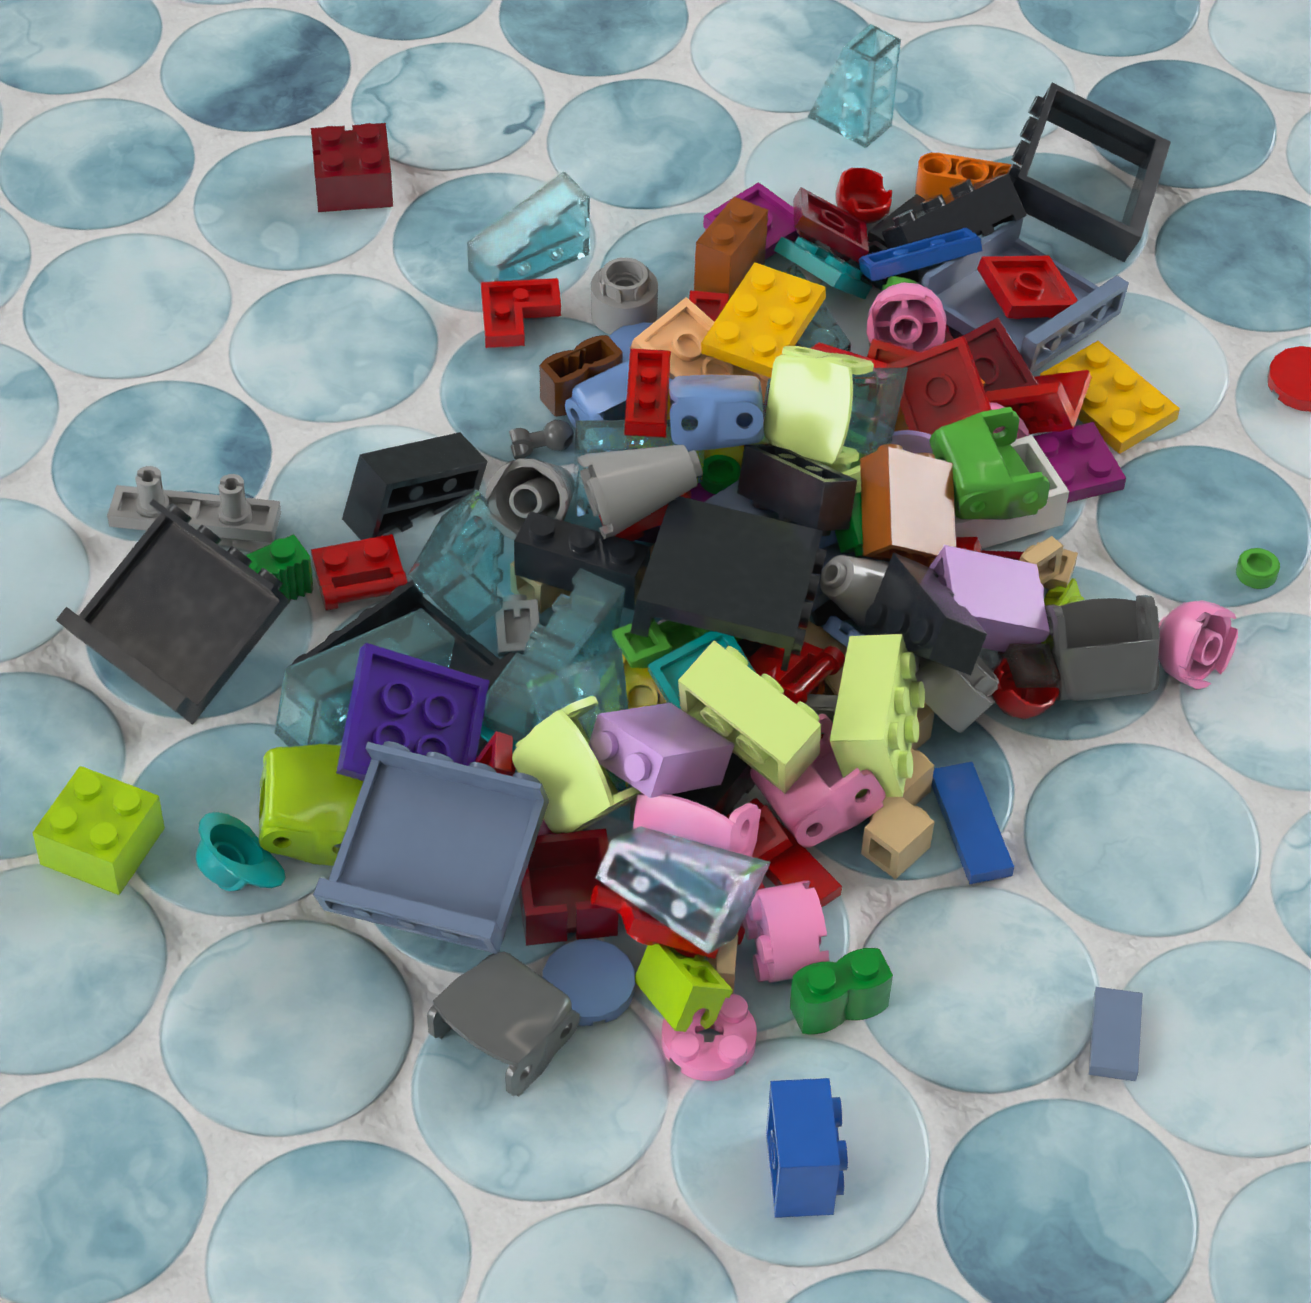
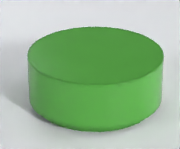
[1236,548,1280,589]

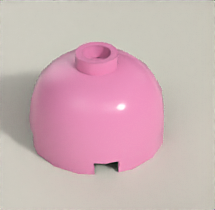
[866,282,947,352]
[1158,600,1238,689]

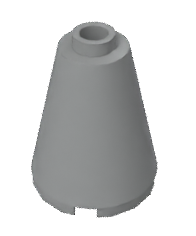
[577,445,703,539]
[486,458,575,540]
[820,555,889,630]

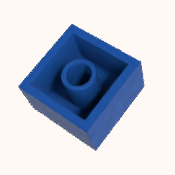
[766,1078,848,1218]

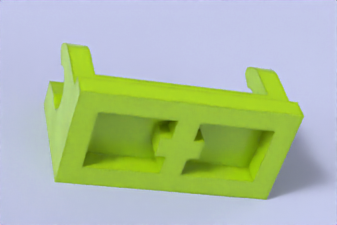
[635,943,733,1032]

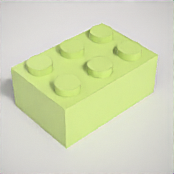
[830,634,925,798]
[678,641,821,793]

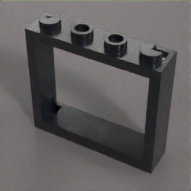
[1007,82,1171,262]

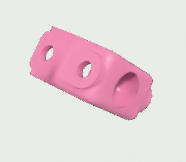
[750,714,886,848]
[633,793,761,905]

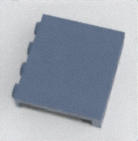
[920,218,1129,373]
[313,741,549,954]

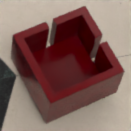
[311,123,393,212]
[519,828,619,946]

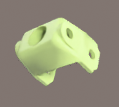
[764,346,874,465]
[512,696,642,834]

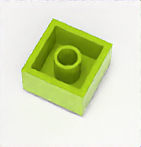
[32,766,165,895]

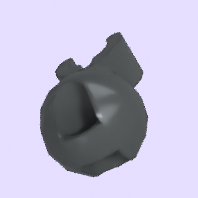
[509,419,574,459]

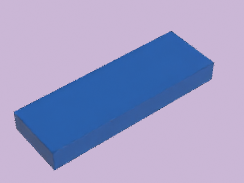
[859,228,983,281]
[931,762,1014,885]

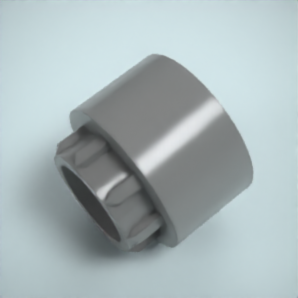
[591,258,658,335]
[915,656,999,733]

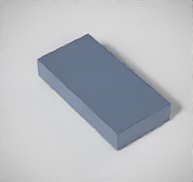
[1088,987,1143,1081]

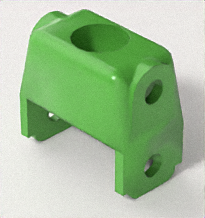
[929,407,1050,520]

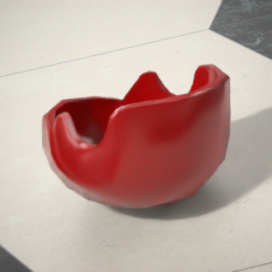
[835,168,893,223]
[991,655,1059,720]

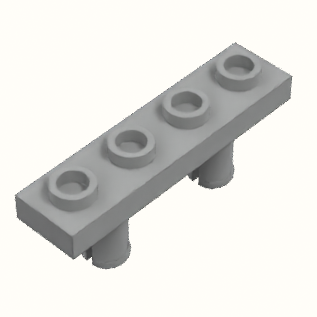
[107,466,281,543]

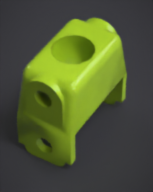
[259,744,364,866]

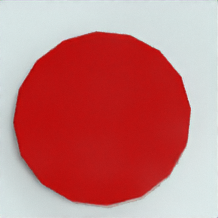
[1267,346,1311,411]

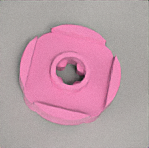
[661,994,757,1081]

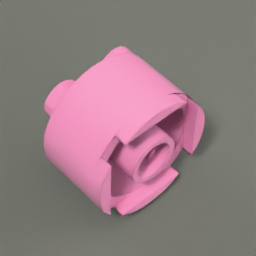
[742,880,829,983]

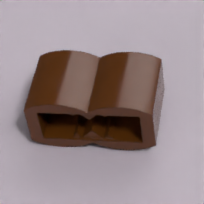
[539,335,623,417]

